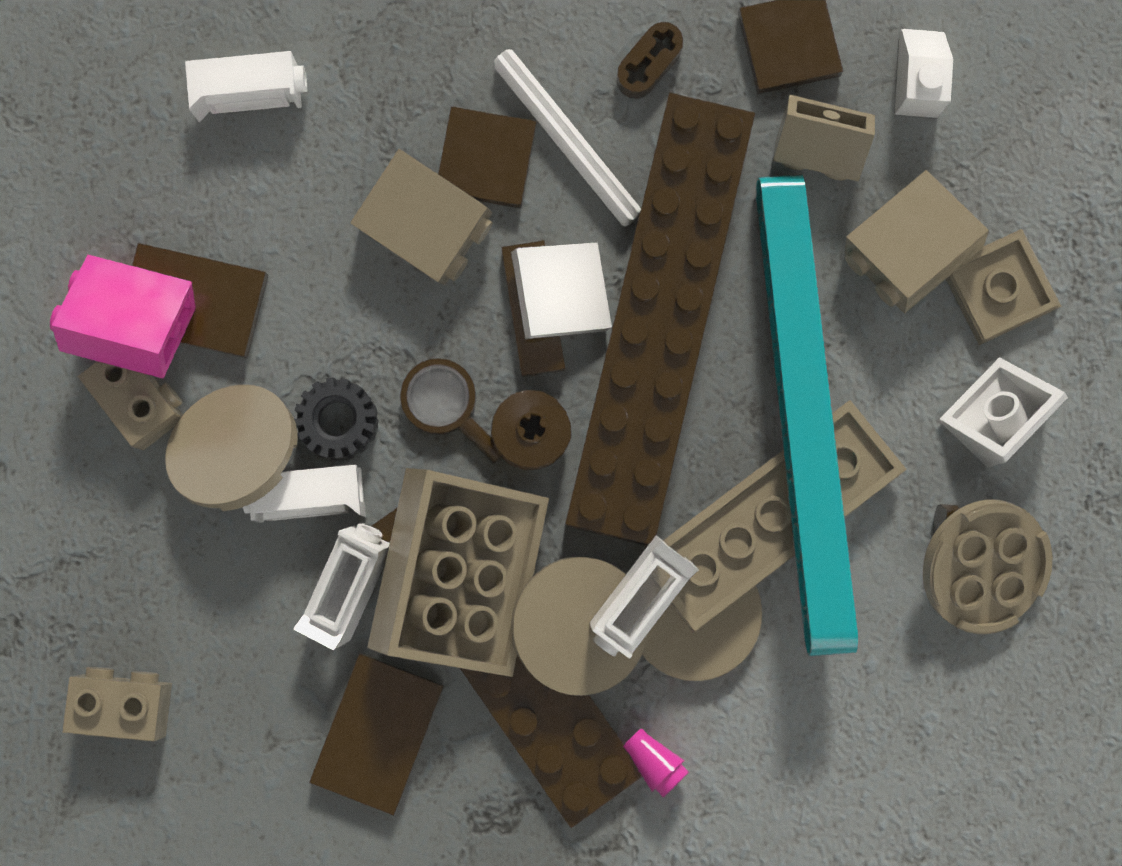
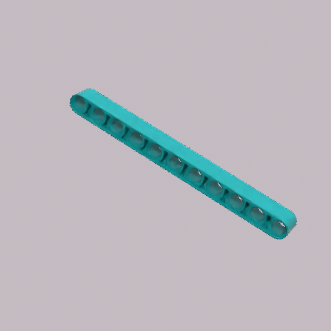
[756,174,858,656]

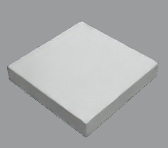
[511,243,612,339]

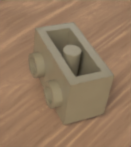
[773,94,875,182]
[77,361,183,451]
[62,667,172,741]

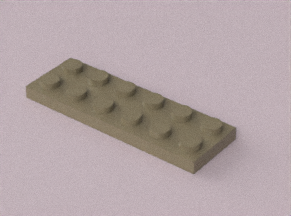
[649,400,907,633]

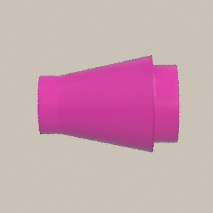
[623,728,689,797]

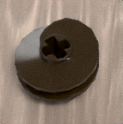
[491,390,572,470]

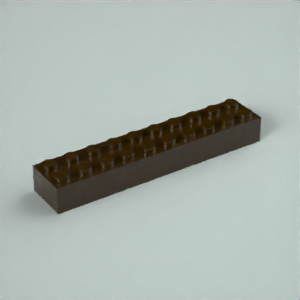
[565,92,755,546]

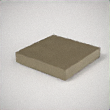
[946,229,1062,346]

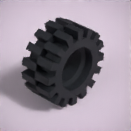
[294,377,379,461]

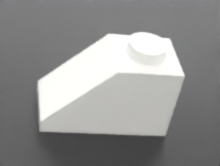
[895,29,953,118]

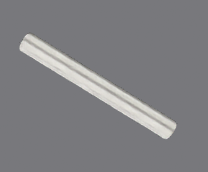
[494,49,641,226]

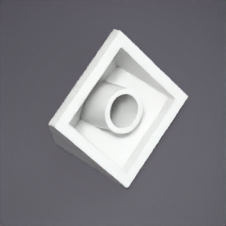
[940,357,1068,468]

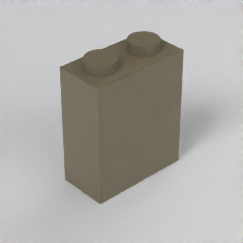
[350,149,493,285]
[844,170,989,314]

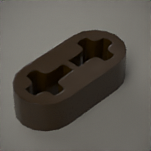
[617,22,683,99]

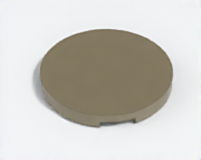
[165,385,298,511]
[923,500,1053,634]
[511,557,648,695]
[639,576,762,681]

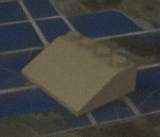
[367,468,549,677]

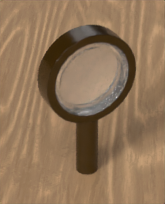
[400,358,501,464]

